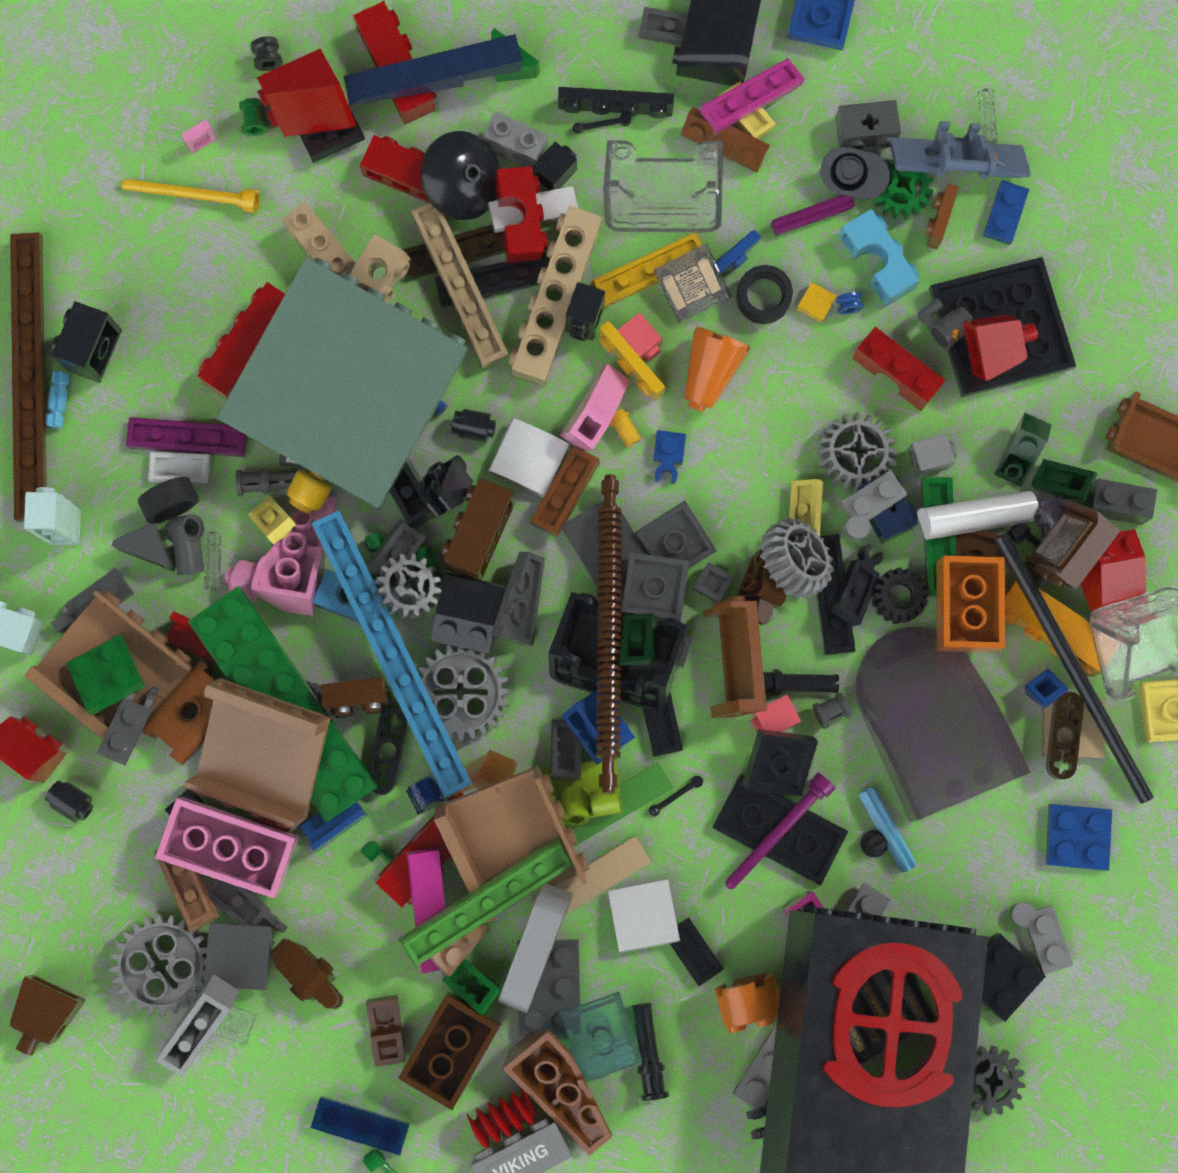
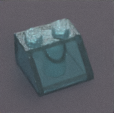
[560,992,643,1082]

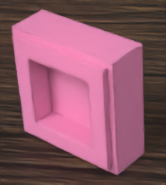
[181,120,216,153]

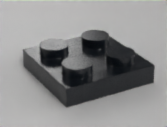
[742,729,818,796]
[982,933,1046,1022]

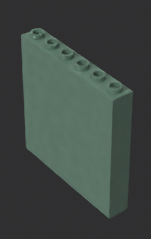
[217,257,468,509]

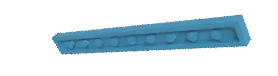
[312,510,472,798]

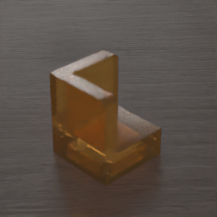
[477,750,518,785]

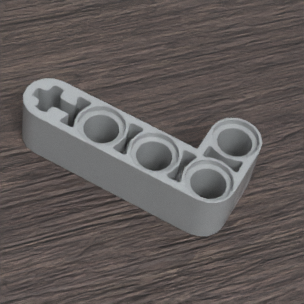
[498,883,573,1013]

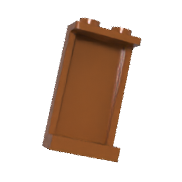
[1105,391,1178,482]
[703,596,767,718]

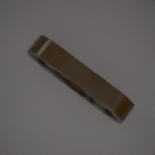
[1046,692,1084,780]

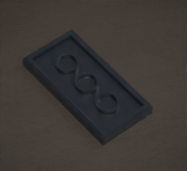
[712,774,848,886]

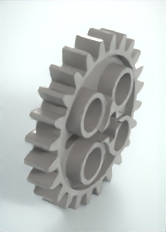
[418,645,510,742]
[109,914,207,1017]

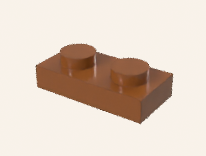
[924,184,959,250]

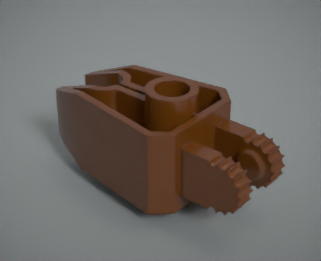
[738,548,787,625]
[271,938,344,1010]

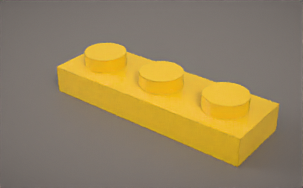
[599,321,665,401]

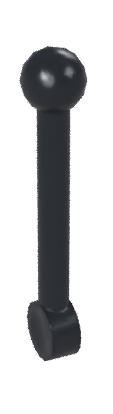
[572,115,631,134]
[648,776,703,817]

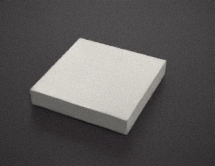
[608,879,680,953]

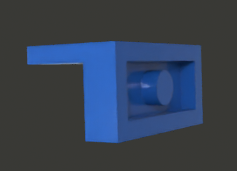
[299,801,368,851]

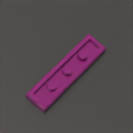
[126,417,247,457]

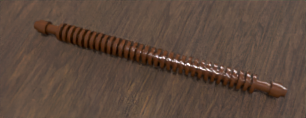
[596,474,622,795]

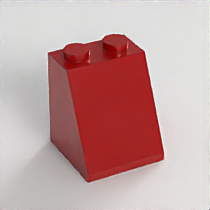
[257,48,357,137]

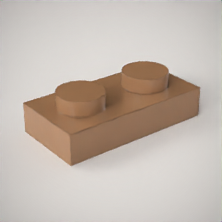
[429,923,489,977]

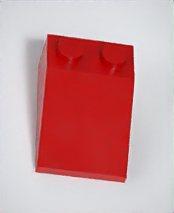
[1081,529,1147,634]

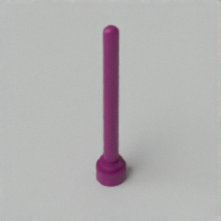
[725,772,836,889]

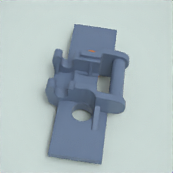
[889,121,1031,179]

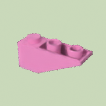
[560,363,630,451]

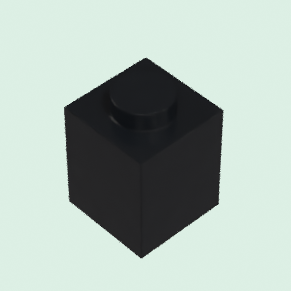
[532,141,577,190]

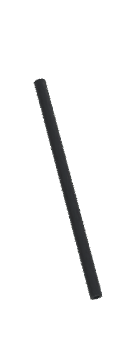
[994,533,1154,804]

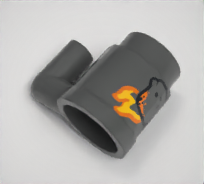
[918,298,973,349]

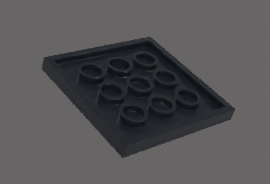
[929,257,1076,398]

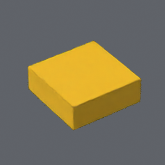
[796,282,837,323]

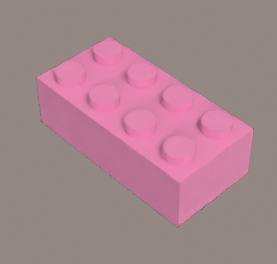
[155,797,299,898]

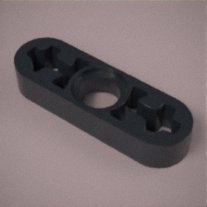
[369,708,408,795]

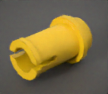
[609,408,642,448]

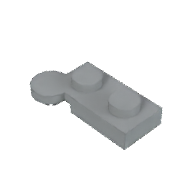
[840,470,908,540]
[1011,902,1073,975]

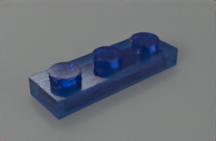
[310,1096,410,1156]

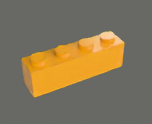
[1005,579,1121,676]

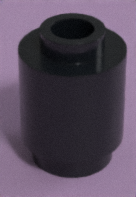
[452,409,496,443]
[45,780,94,823]

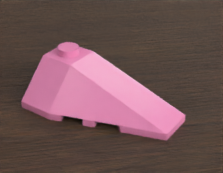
[250,496,337,616]

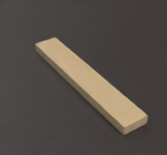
[410,203,509,368]

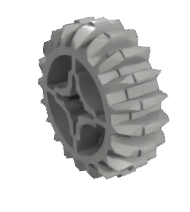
[817,412,898,493]
[759,518,834,598]

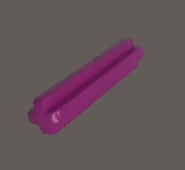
[771,195,855,235]

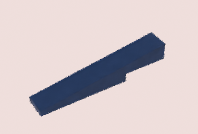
[343,34,522,106]

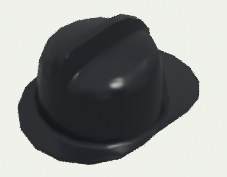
[820,147,890,200]

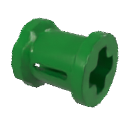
[239,98,267,136]

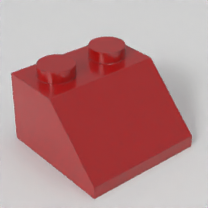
[0,716,67,783]

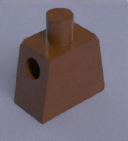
[10,975,86,1056]

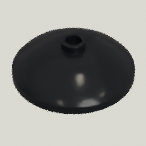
[420,131,500,220]

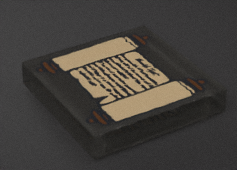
[654,243,732,323]

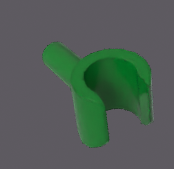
[364,532,385,553]
[361,841,394,862]
[363,1149,397,1173]

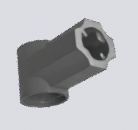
[165,514,205,575]

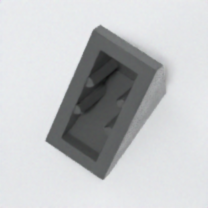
[111,523,175,571]

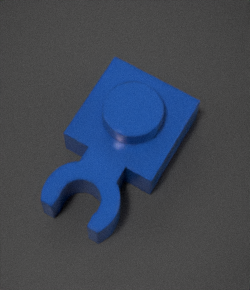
[653,430,686,484]

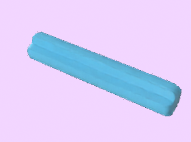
[859,787,916,872]

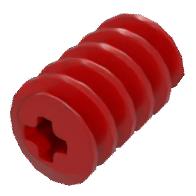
[467,1087,537,1149]

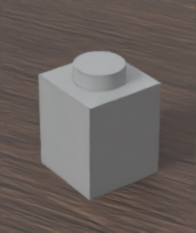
[907,434,957,477]

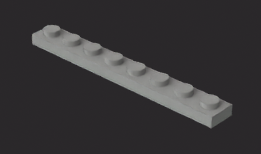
[733,882,891,1109]

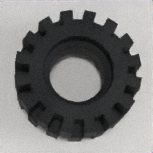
[872,567,929,624]

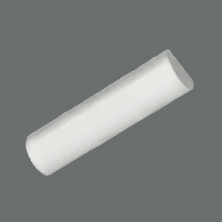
[917,491,1039,540]

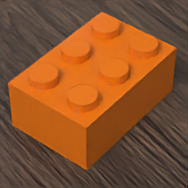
[936,556,1005,653]

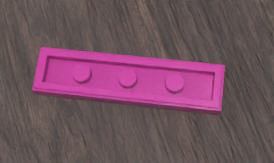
[699,58,805,133]
[406,847,445,974]

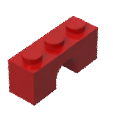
[495,166,548,263]
[852,326,946,411]

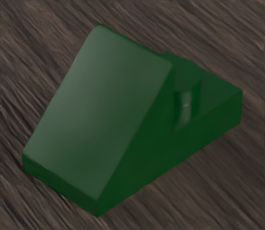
[1031,459,1098,504]
[619,613,657,666]

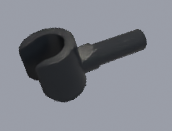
[1008,524,1041,547]

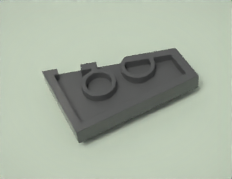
[491,552,545,646]

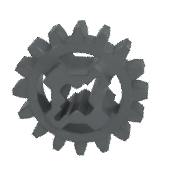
[374,553,441,620]
[971,1045,1026,1116]

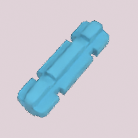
[45,371,70,429]

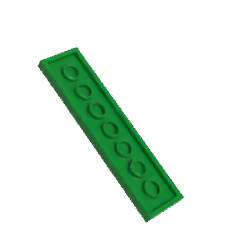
[188,586,378,823]

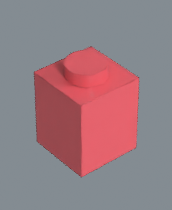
[617,312,662,362]
[751,695,801,733]

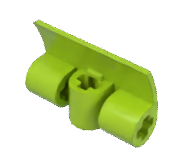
[540,759,622,826]

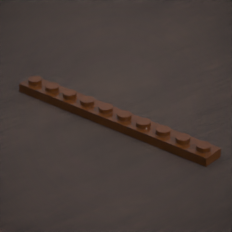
[10,232,47,522]

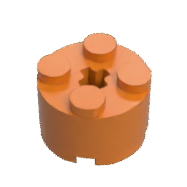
[714,973,780,1033]

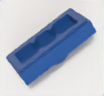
[712,230,761,278]

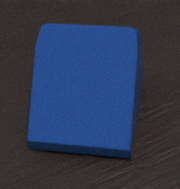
[1025,668,1068,708]

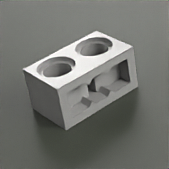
[483,111,549,171]

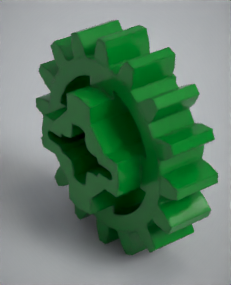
[874,159,934,220]

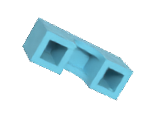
[839,209,920,307]

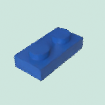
[983,180,1029,245]

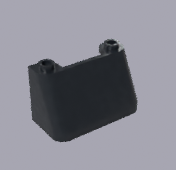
[672,0,761,86]
[548,592,687,711]

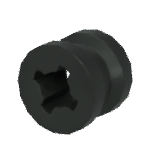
[250,36,283,71]

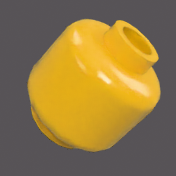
[287,469,331,514]

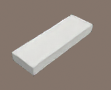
[488,186,579,233]

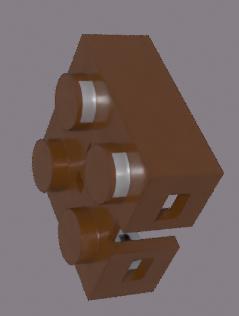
[320,677,391,719]

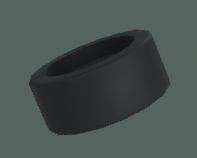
[736,265,793,324]
[138,477,199,524]

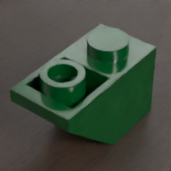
[994,412,1052,487]

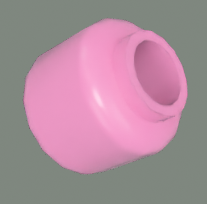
[224,560,260,602]

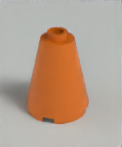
[684,327,750,412]

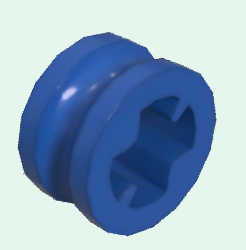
[836,292,864,315]

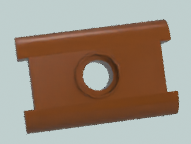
[142,659,216,765]

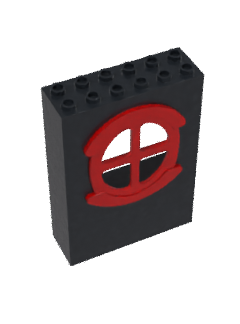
[760,905,988,1173]

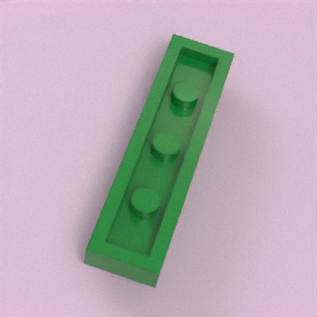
[921,477,956,597]

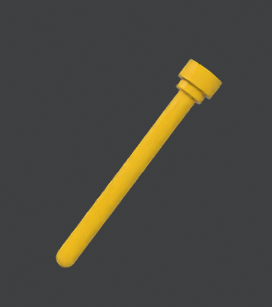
[121,179,260,213]

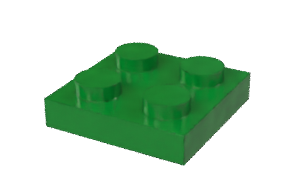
[66,634,146,716]

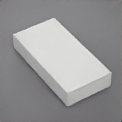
[148,452,211,485]

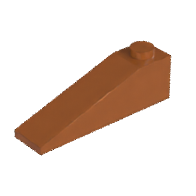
[503,1029,612,1155]

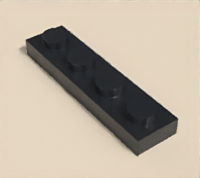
[558,87,674,118]

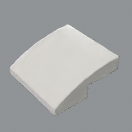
[488,418,569,497]

